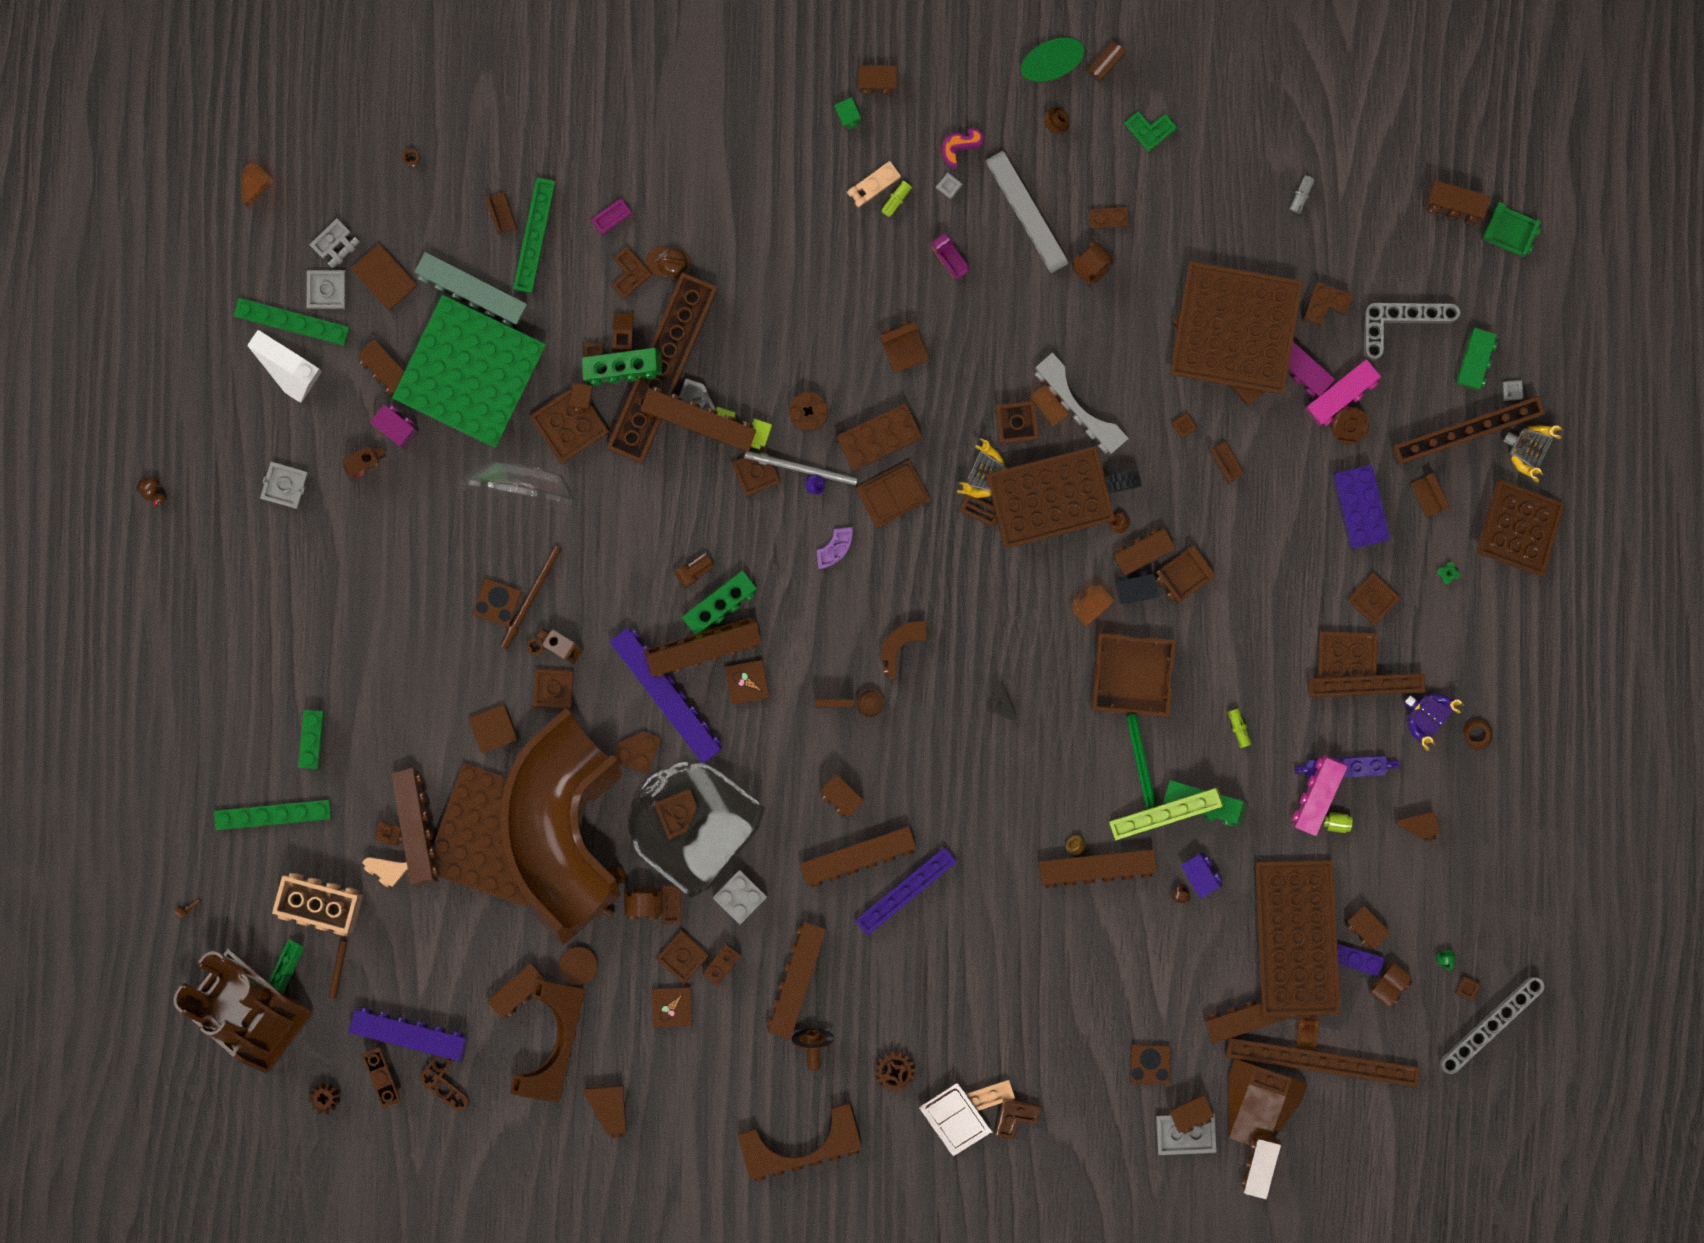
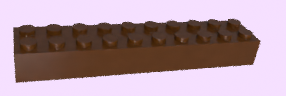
[607,272,718,465]

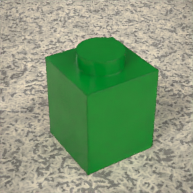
[834,97,861,130]

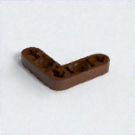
[420,1055,469,1111]

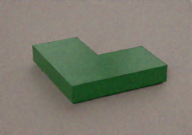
[1124,111,1177,153]

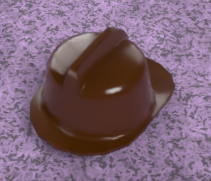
[646,247,692,279]

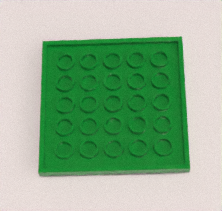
[392,295,546,448]

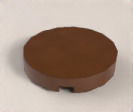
[1331,407,1369,445]
[559,947,598,985]

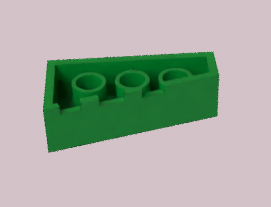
[1163,781,1249,827]

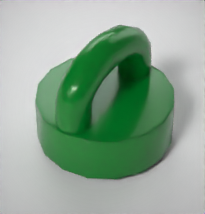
[1436,951,1456,970]

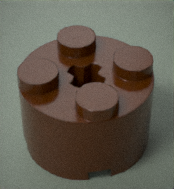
[1072,241,1116,286]
[789,392,828,432]
[624,888,663,920]

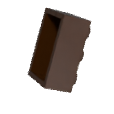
[1423,180,1491,226]

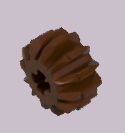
[308,1082,341,1115]

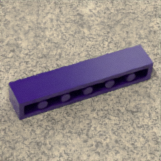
[348,1007,469,1061]

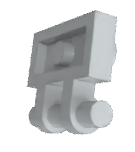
[309,219,360,269]

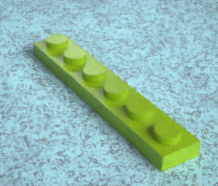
[1109,787,1224,840]

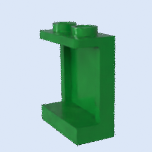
[1481,202,1542,258]

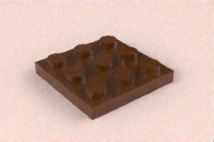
[530,388,609,464]
[1318,631,1378,678]

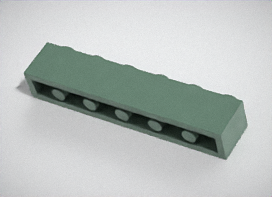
[415,252,528,327]

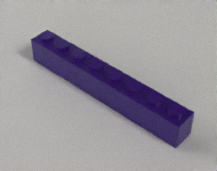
[609,628,722,764]

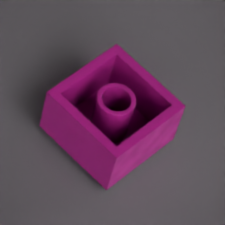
[370,405,418,450]

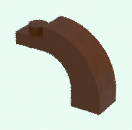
[880,621,926,680]

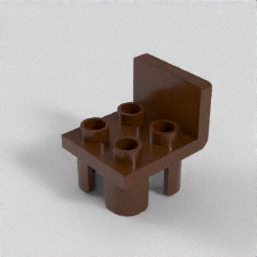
[174,949,313,1073]

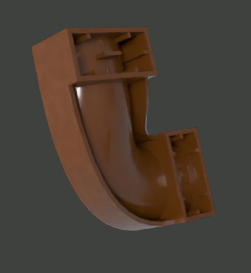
[500,708,622,946]

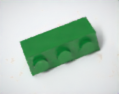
[1455,328,1498,391]
[298,710,326,770]

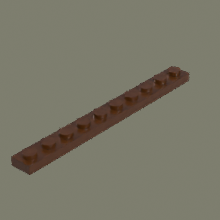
[1226,1038,1420,1087]

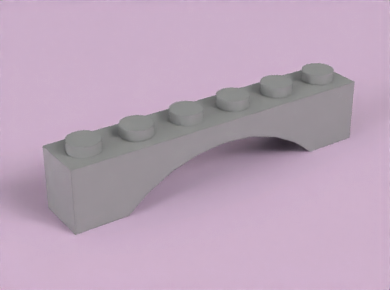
[1034,352,1129,455]

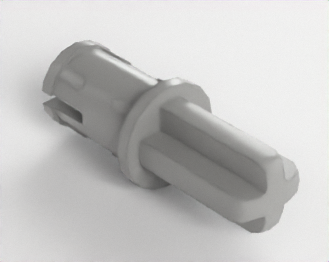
[1289,175,1314,214]

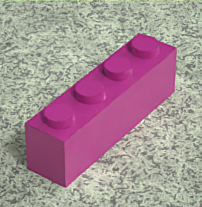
[1305,359,1381,426]
[1292,754,1348,836]

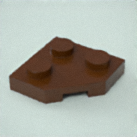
[614,732,661,774]
[654,789,697,839]

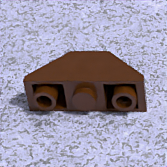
[612,313,634,371]
[361,1047,401,1109]

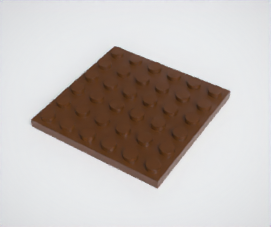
[1170,261,1303,395]
[433,763,529,908]

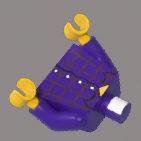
[1404,694,1465,751]

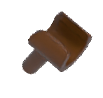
[173,900,200,918]

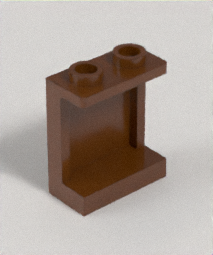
[1155,545,1216,604]

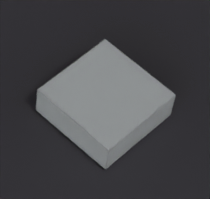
[936,173,963,200]
[1502,380,1523,401]

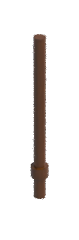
[500,546,561,650]

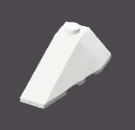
[247,330,322,403]

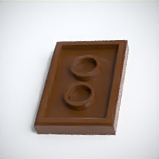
[350,243,417,311]

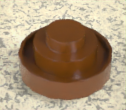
[1044,106,1070,135]
[856,689,884,717]

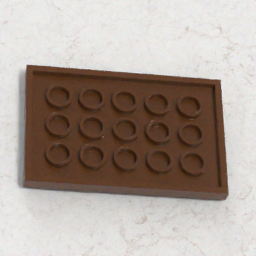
[985,446,1115,549]

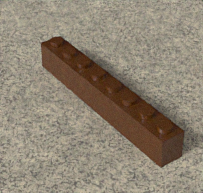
[1391,396,1545,466]

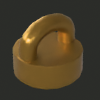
[1066,836,1086,857]

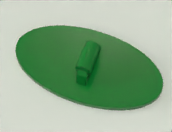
[1021,38,1084,82]

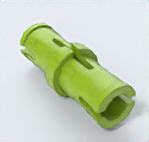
[1227,708,1252,748]

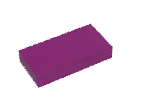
[590,198,633,236]

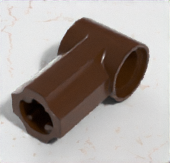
[674,553,714,589]

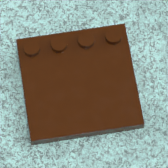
[1476,480,1565,577]

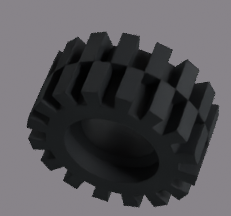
[1105,471,1142,493]

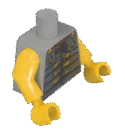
[1503,425,1564,482]
[957,438,1006,498]

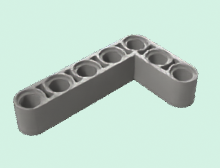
[1364,303,1460,361]

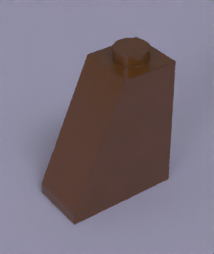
[584,1085,627,1138]

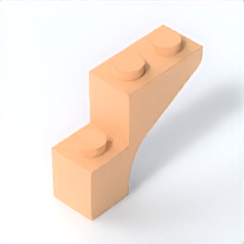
[362,857,409,887]

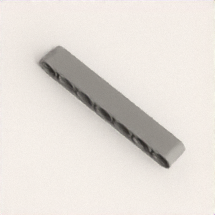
[986,151,1068,273]
[1439,977,1544,1074]

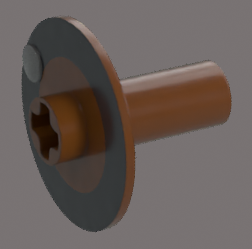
[792,1028,834,1071]

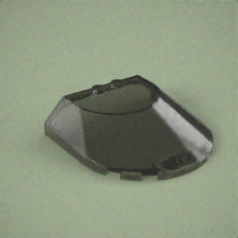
[628,762,765,898]

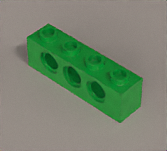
[582,348,662,386]
[682,571,757,634]

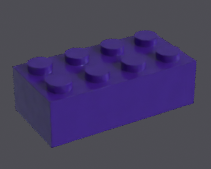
[1332,465,1390,550]

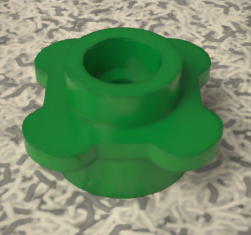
[1437,562,1460,585]

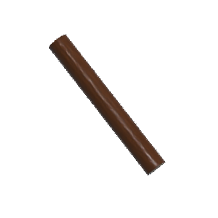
[329,940,348,999]

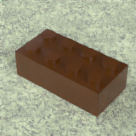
[836,403,922,473]

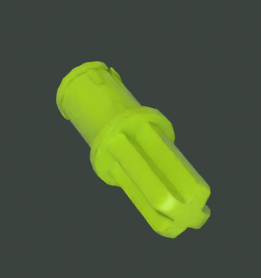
[882,181,912,217]

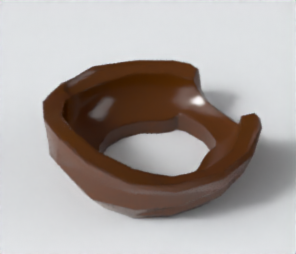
[1462,718,1493,750]

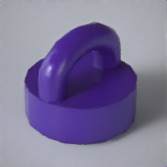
[806,475,825,495]

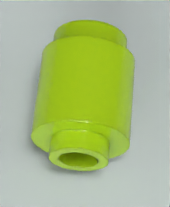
[1323,812,1353,833]

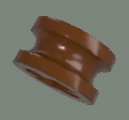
[402,149,420,167]
[526,638,544,656]

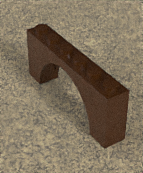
[510,979,585,1103]
[738,1103,862,1182]

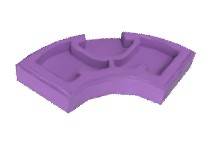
[817,527,853,569]

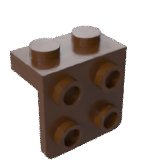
[880,321,929,373]

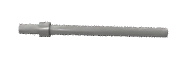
[744,451,857,485]

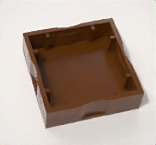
[1091,633,1176,718]

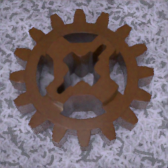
[874,1051,916,1093]

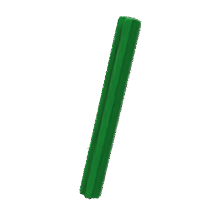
[1126,714,1156,808]

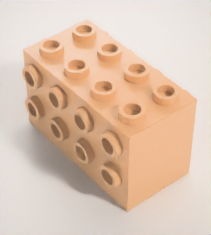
[272,873,363,936]

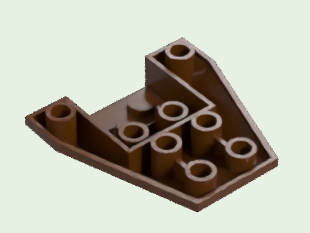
[1228,1059,1308,1145]

